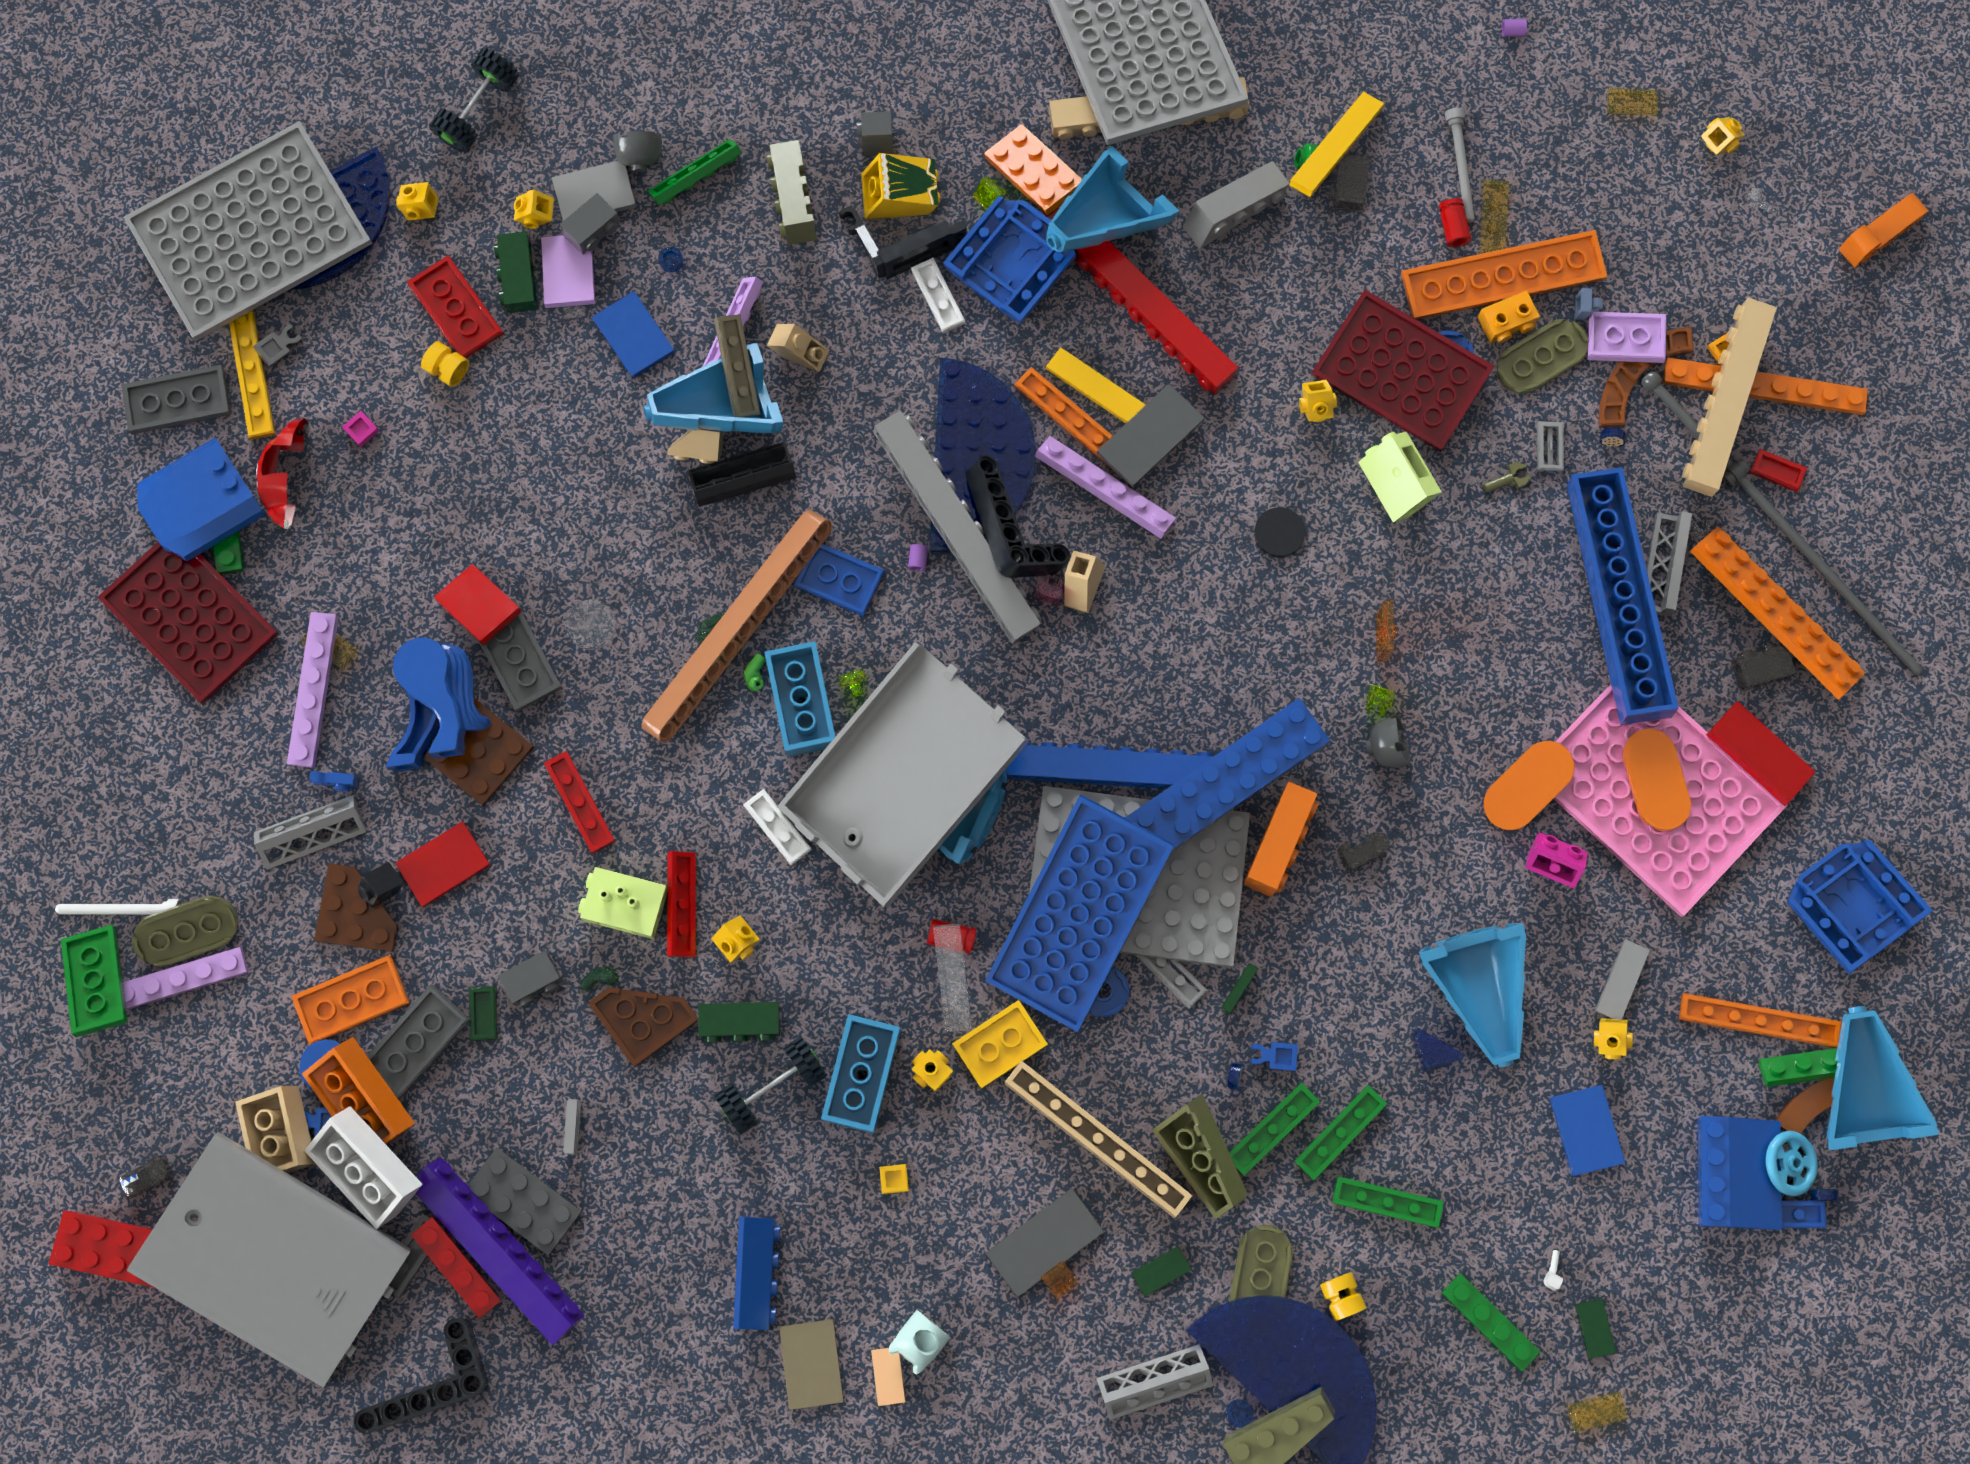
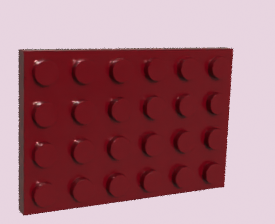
[1311,289,1495,452]
[97,541,279,705]

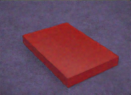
[434,564,522,645]
[395,821,491,908]

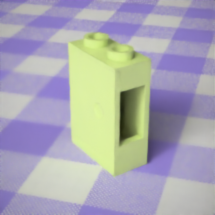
[1358,432,1442,522]
[578,867,667,939]

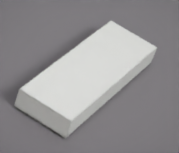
[911,258,965,333]
[743,789,812,866]

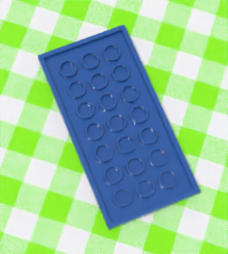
[985,795,1175,1032]

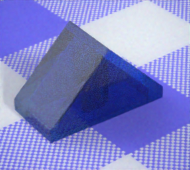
[1412,1028,1465,1071]

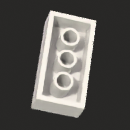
[304,1106,423,1230]

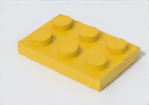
[952,1000,1048,1089]

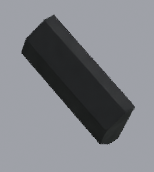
[688,441,796,507]

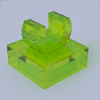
[973,176,1006,210]
[838,668,867,698]
[1366,683,1395,716]

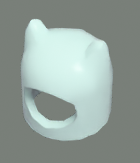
[889,1310,951,1374]

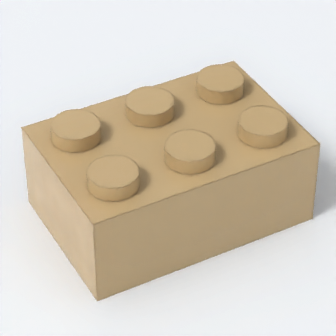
[235,1086,316,1173]

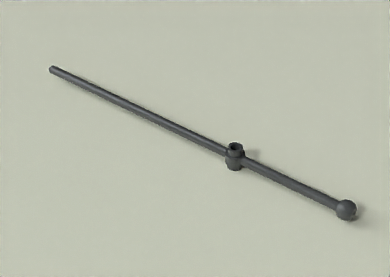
[1641,371,1923,676]

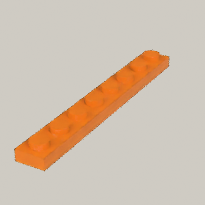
[1663,357,1868,415]

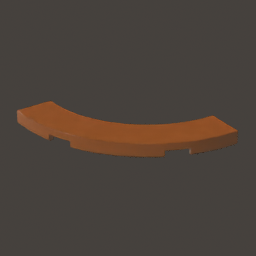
[1598,327,1694,428]
[1775,1078,1920,1134]

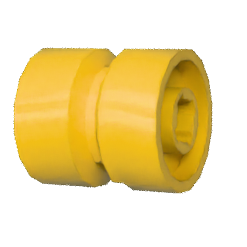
[421,341,469,387]
[1320,1272,1367,1321]

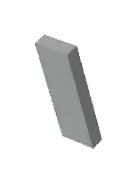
[1594,939,1650,1019]

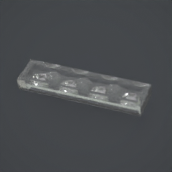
[933,923,973,1032]

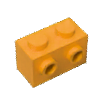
[1477,290,1540,343]

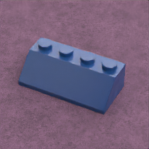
[733,1217,781,1330]

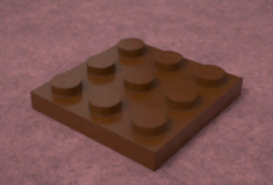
[424,698,534,807]

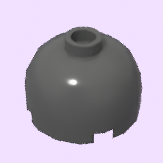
[613,131,662,172]
[1366,715,1411,768]

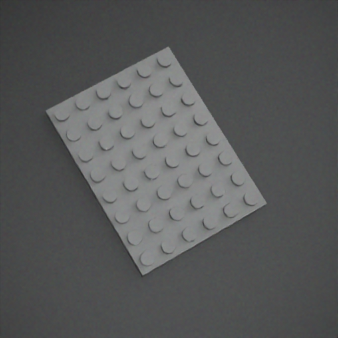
[1048,0,1248,145]
[123,121,372,341]
[1029,786,1250,968]

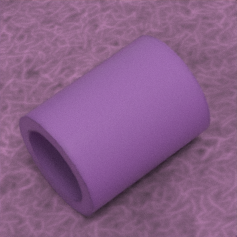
[1502,19,1527,37]
[908,544,928,571]

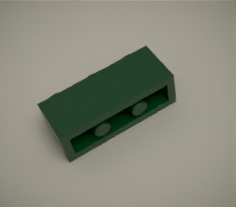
[494,231,538,313]
[698,1002,781,1043]

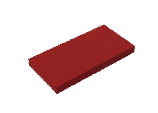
[407,255,504,358]
[1706,701,1816,806]

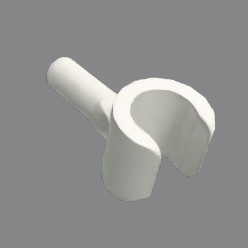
[1544,1250,1563,1291]

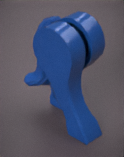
[386,637,491,772]

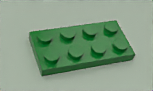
[61,925,128,1038]

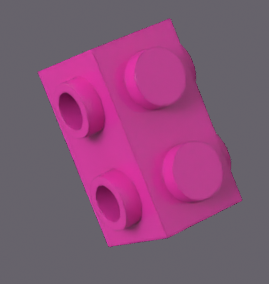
[1525,832,1588,889]

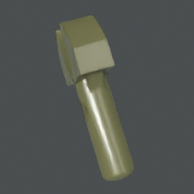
[1483,462,1531,493]

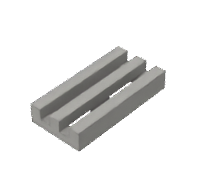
[1537,421,1564,473]
[563,1099,581,1155]

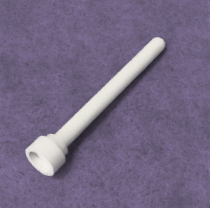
[55,899,183,915]

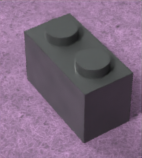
[857,111,894,157]
[560,193,620,255]
[498,950,563,1007]

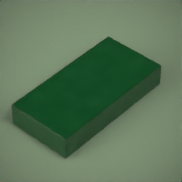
[1220,963,1258,1015]
[469,986,498,1041]
[1131,1246,1192,1297]
[1574,1299,1616,1359]

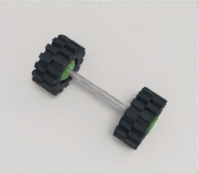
[429,47,519,153]
[714,1036,828,1135]

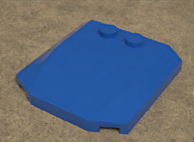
[943,196,1076,324]
[137,438,266,561]
[1787,840,1933,974]

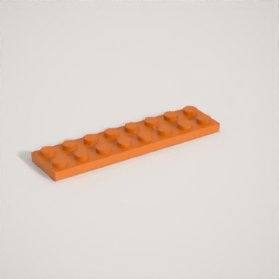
[1401,230,1608,320]
[1690,527,1865,700]

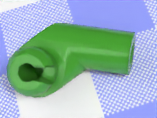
[743,653,766,692]

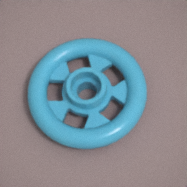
[1766,1131,1818,1196]

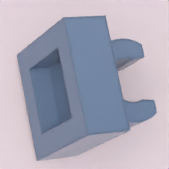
[1574,288,1603,321]

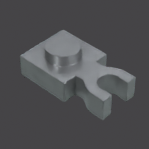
[253,323,302,368]

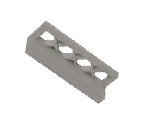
[1646,511,1692,616]
[254,795,366,869]
[1096,1344,1213,1420]

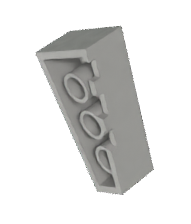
[1183,161,1289,249]

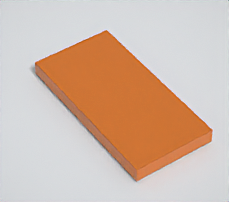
[291,955,410,1045]

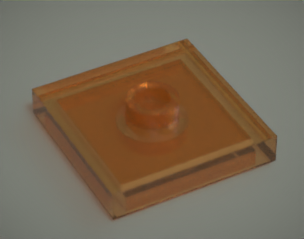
[1376,600,1396,662]

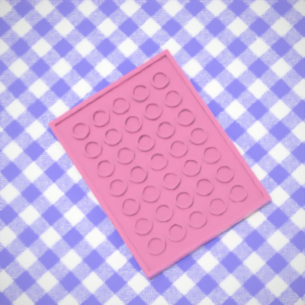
[1553,684,1787,917]

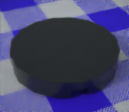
[1254,507,1305,558]

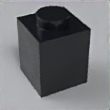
[357,862,404,907]

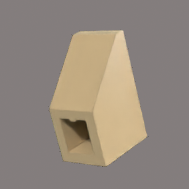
[767,324,829,372]
[667,428,724,464]
[1064,550,1106,613]

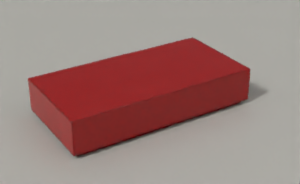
[1749,449,1807,492]

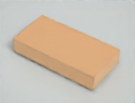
[871,1348,906,1406]

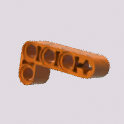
[1839,193,1929,268]

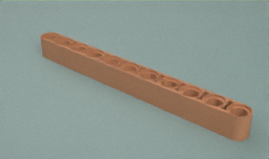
[642,510,832,743]

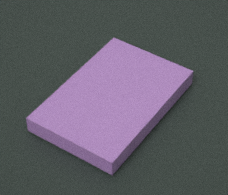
[541,235,596,308]
[1587,312,1666,363]

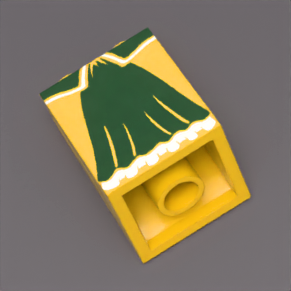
[861,153,940,220]

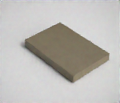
[779,1319,844,1410]

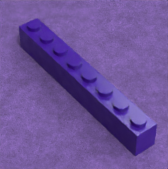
[415,1157,585,1345]

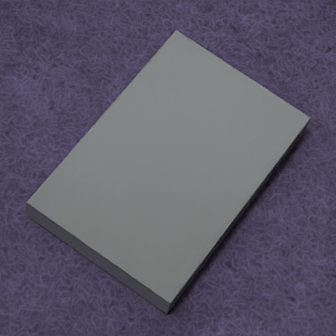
[552,161,636,221]

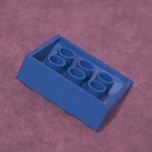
[1697,1116,1782,1230]

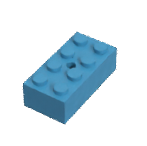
[764,641,836,757]
[821,1014,901,1134]

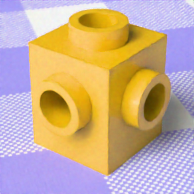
[1701,117,1745,155]
[396,182,439,221]
[514,190,554,229]
[1299,380,1337,422]
[711,915,760,963]
[1594,1018,1633,1059]
[912,1049,954,1093]

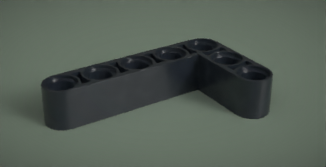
[966,455,1071,578]
[353,1318,488,1434]

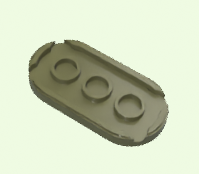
[1497,319,1588,394]
[132,896,239,967]
[1228,1225,1293,1334]

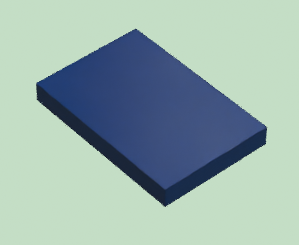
[592,291,675,379]
[794,544,885,617]
[1549,1085,1625,1176]

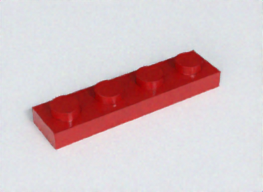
[544,751,616,854]
[667,851,696,958]
[411,1216,501,1319]

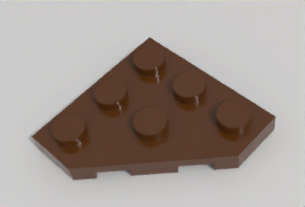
[314,863,398,952]
[588,987,698,1067]

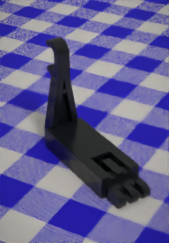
[839,207,967,280]

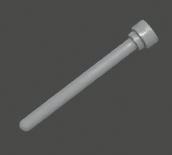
[1445,108,1475,223]

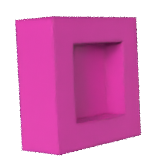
[342,411,379,448]

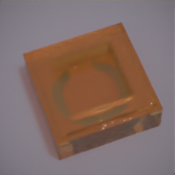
[1041,1261,1079,1300]

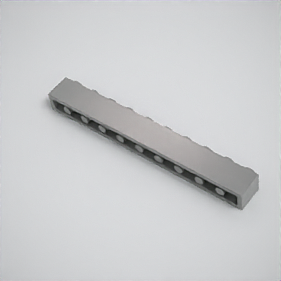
[873,410,1041,644]

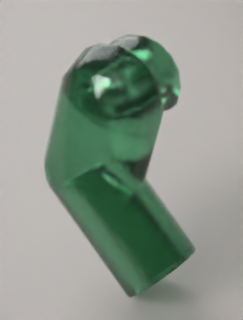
[696,612,724,644]
[579,967,619,992]

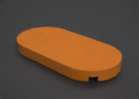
[1622,728,1691,831]
[1484,741,1574,830]

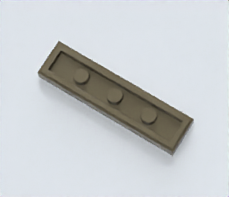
[714,314,760,418]

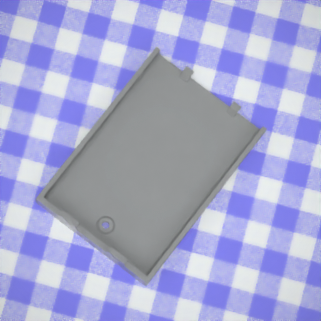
[777,642,1029,907]
[127,1132,412,1387]

